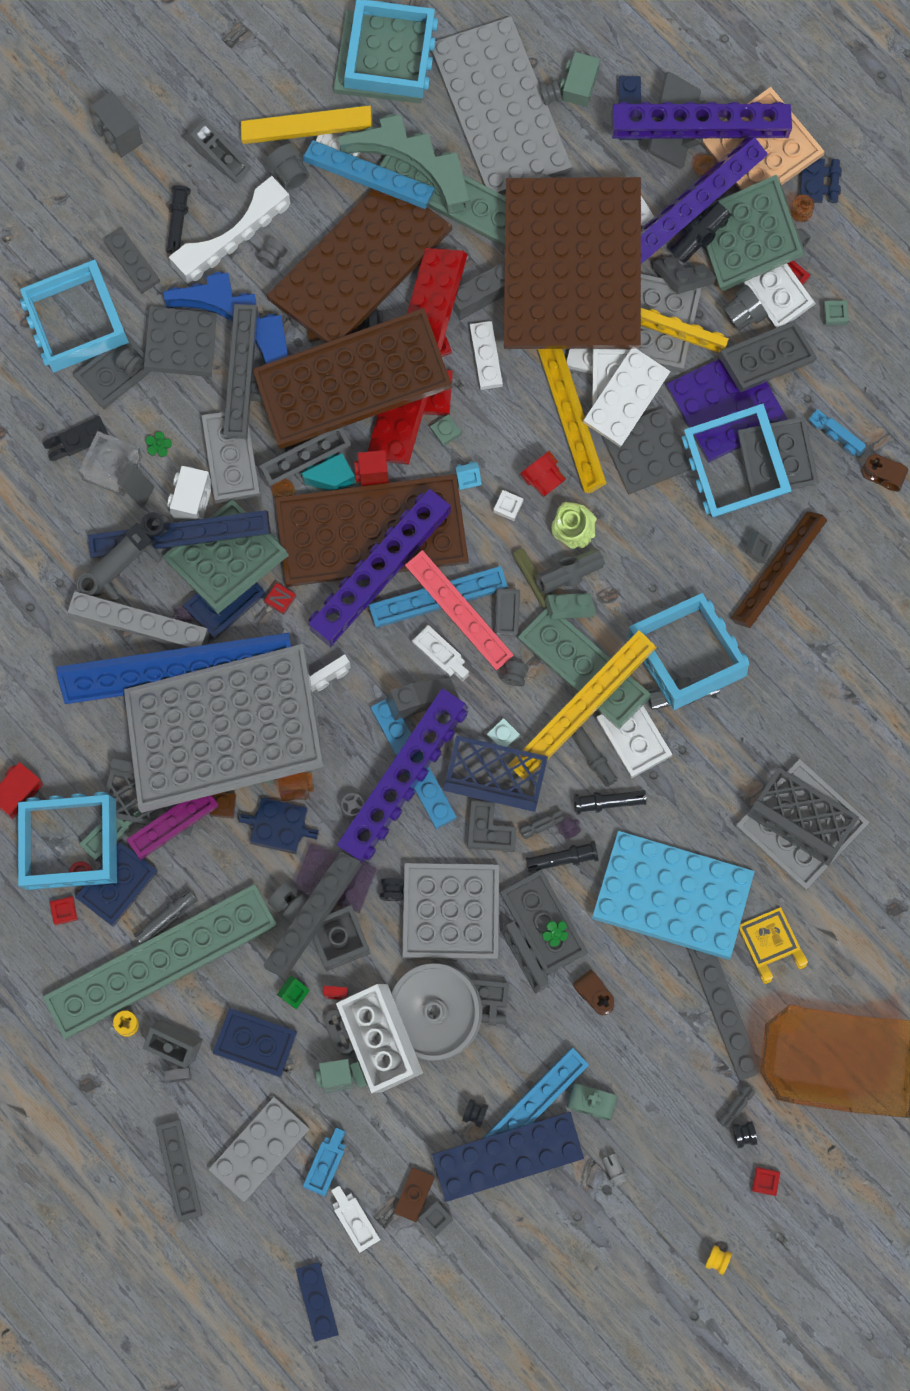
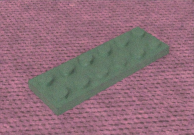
[518,608,651,729]

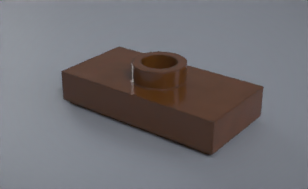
[394,1167,435,1223]

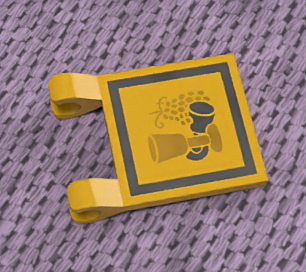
[739,907,808,984]

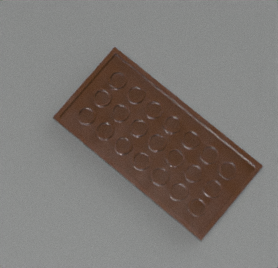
[267,189,452,343]
[253,308,453,449]
[275,474,469,587]

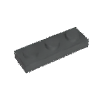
[104,228,160,294]
[501,921,549,994]

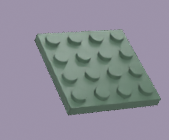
[334,10,426,104]
[697,175,805,291]
[162,499,289,614]

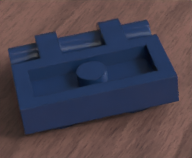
[800,159,842,203]

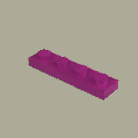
[126,795,219,861]

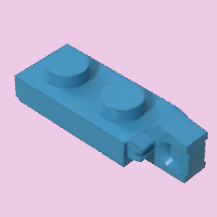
[809,409,866,458]
[303,1128,346,1197]

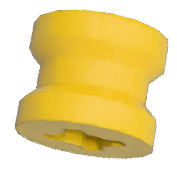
[113,1011,139,1037]
[705,1245,732,1276]

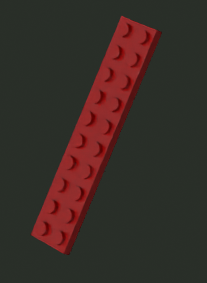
[367,248,468,465]

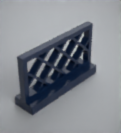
[443,735,548,812]

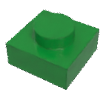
[277,975,310,1010]

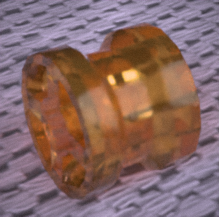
[791,195,815,222]

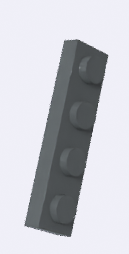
[156,1120,203,1222]

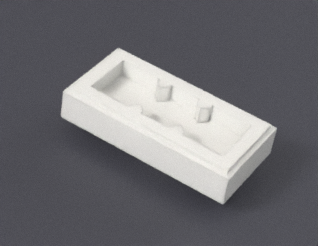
[567,349,593,374]

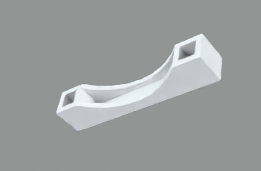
[169,176,290,284]

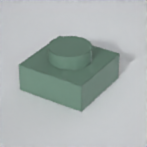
[824,300,849,326]
[430,414,462,447]
[350,1061,368,1088]

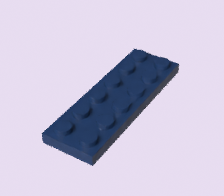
[431,1111,584,1202]

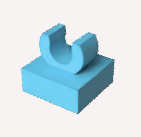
[455,461,482,490]

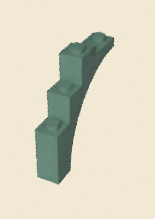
[338,114,470,214]

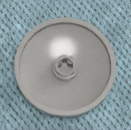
[391,963,482,1060]

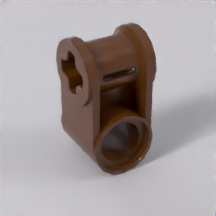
[861,454,908,492]
[572,969,614,1016]

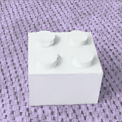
[167,466,212,523]

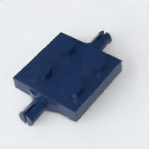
[239,798,319,854]

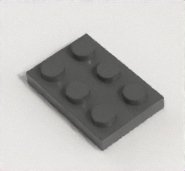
[74,333,151,410]

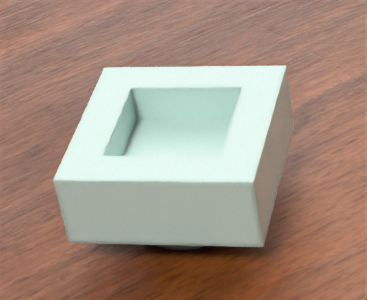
[487,718,520,752]

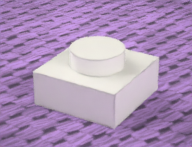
[493,490,524,521]

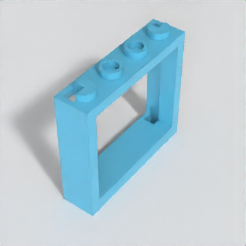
[344,0,438,98]
[20,260,129,373]
[681,404,792,518]
[628,593,749,711]
[18,792,117,890]

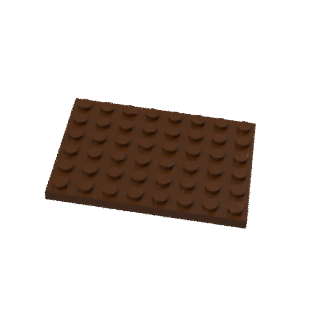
[504,177,641,349]

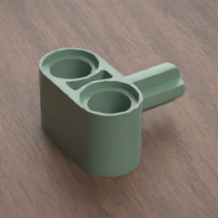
[567,1084,618,1120]

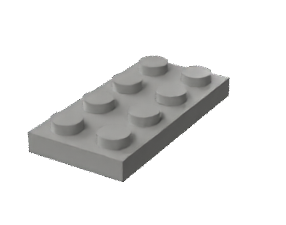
[201,412,260,503]
[208,1097,310,1203]

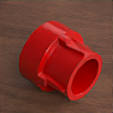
[519,450,566,497]

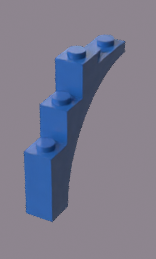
[163,272,288,364]

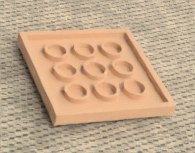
[702,87,824,191]

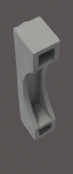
[67,591,210,649]

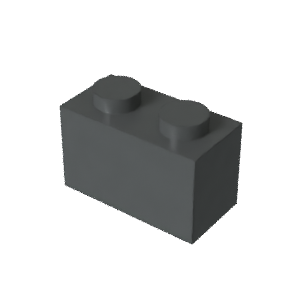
[143,1019,203,1069]

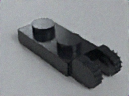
[43,416,110,461]

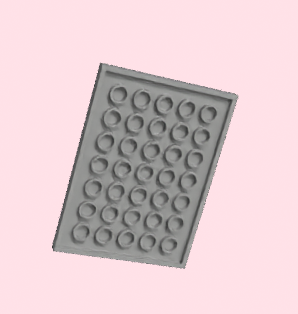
[124,644,325,813]

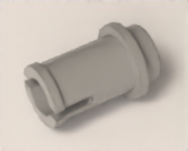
[602,1154,628,1187]

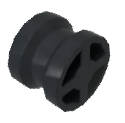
[380,878,404,901]
[462,1098,489,1128]
[733,1121,757,1149]

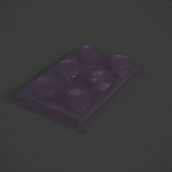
[294,844,377,913]

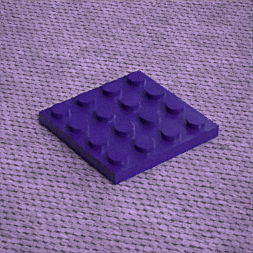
[666,358,788,463]

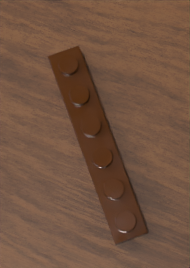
[730,511,827,628]

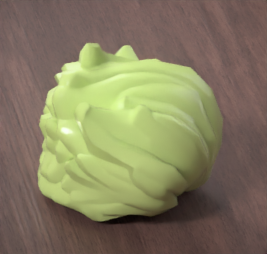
[551,502,597,549]

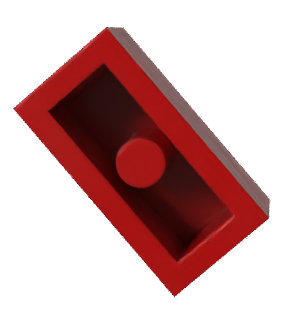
[354,450,389,486]
[0,762,44,820]

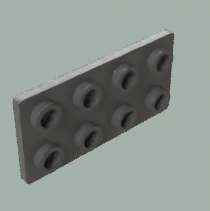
[648,72,708,169]

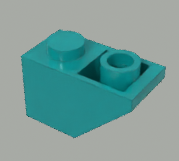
[301,453,356,491]

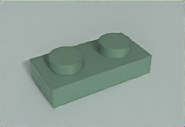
[545,593,596,619]

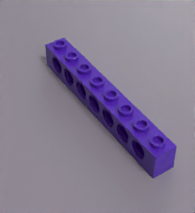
[611,102,792,139]
[641,137,768,264]
[308,489,451,648]
[337,688,468,864]

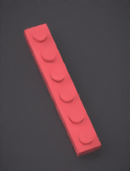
[405,550,514,671]

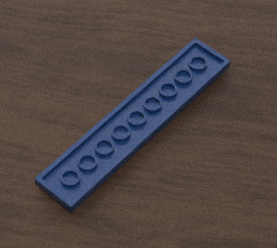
[56,633,291,704]

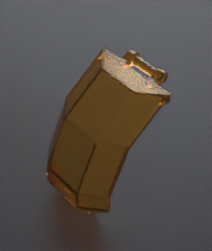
[759,1004,910,1118]

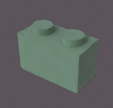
[560,52,600,107]
[316,1059,354,1093]

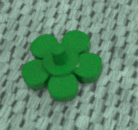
[145,432,172,457]
[542,920,568,947]

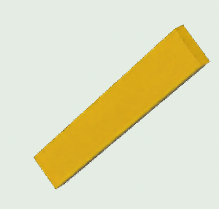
[241,105,373,144]

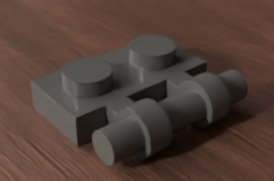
[470,979,509,1026]

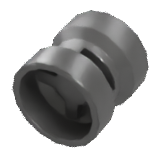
[257,238,288,270]

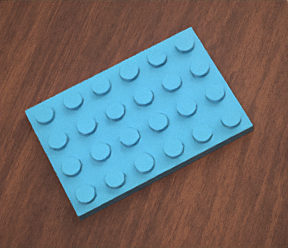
[592,831,755,960]

